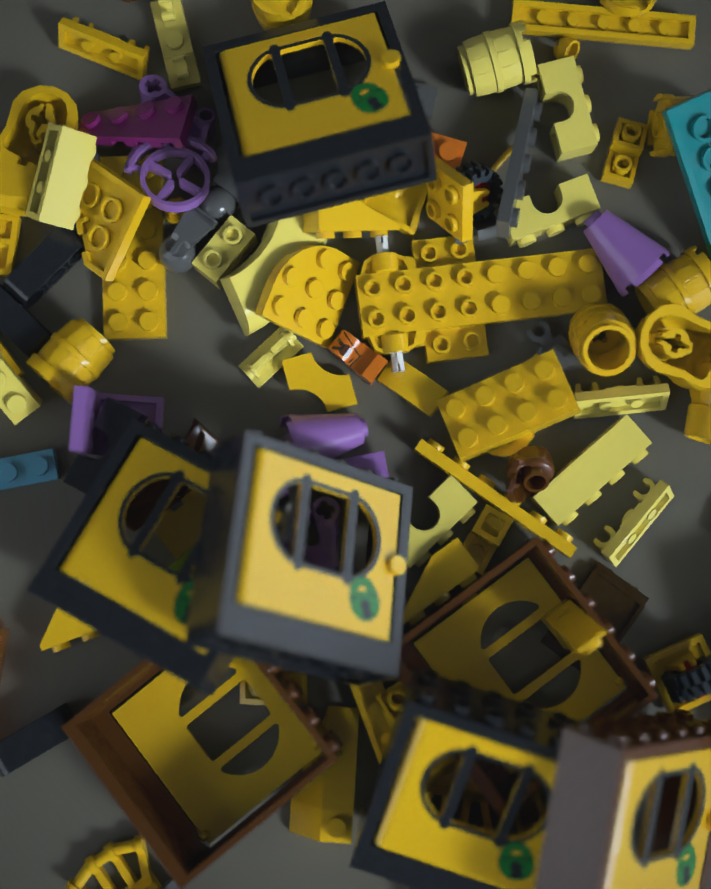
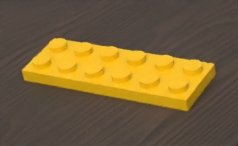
[100,155,167,341]

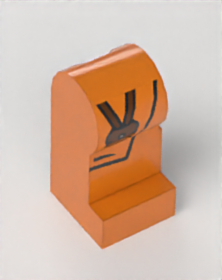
[327,329,388,386]

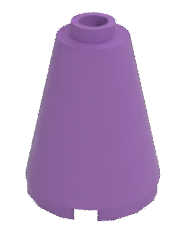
[583,209,670,297]
[279,413,368,459]

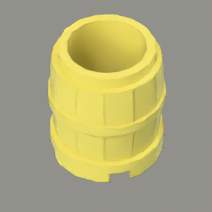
[456,20,537,97]

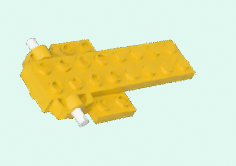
[354,235,607,373]

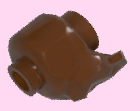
[505,446,555,503]

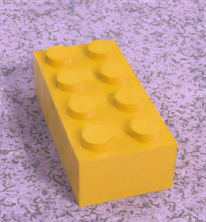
[436,349,581,462]

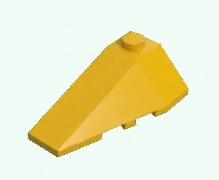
[289,705,359,844]

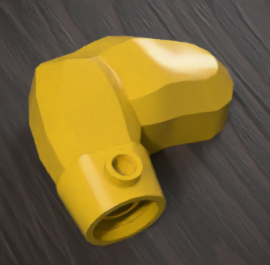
[0,85,78,217]
[635,304,711,445]

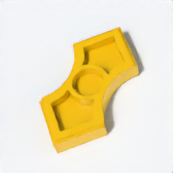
[281,352,358,412]

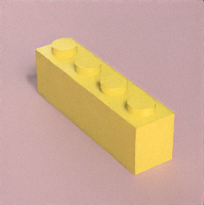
[529,415,652,526]

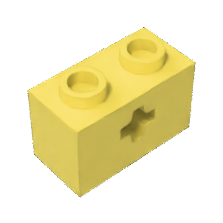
[192,215,258,289]

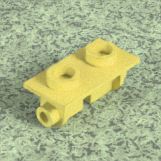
[238,327,304,388]

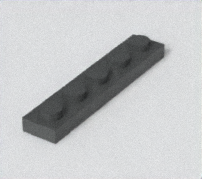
[497,88,543,239]

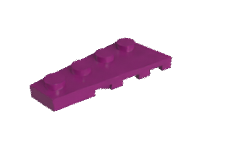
[77,95,198,148]

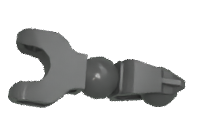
[158,130,242,274]

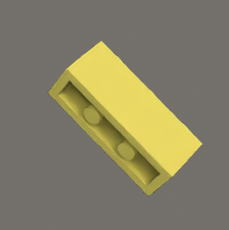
[25,122,97,230]

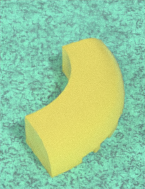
[220,214,328,336]

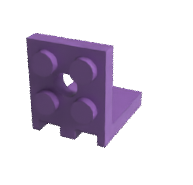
[69,385,165,456]

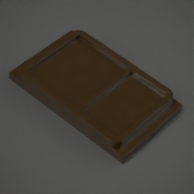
[540,561,649,671]

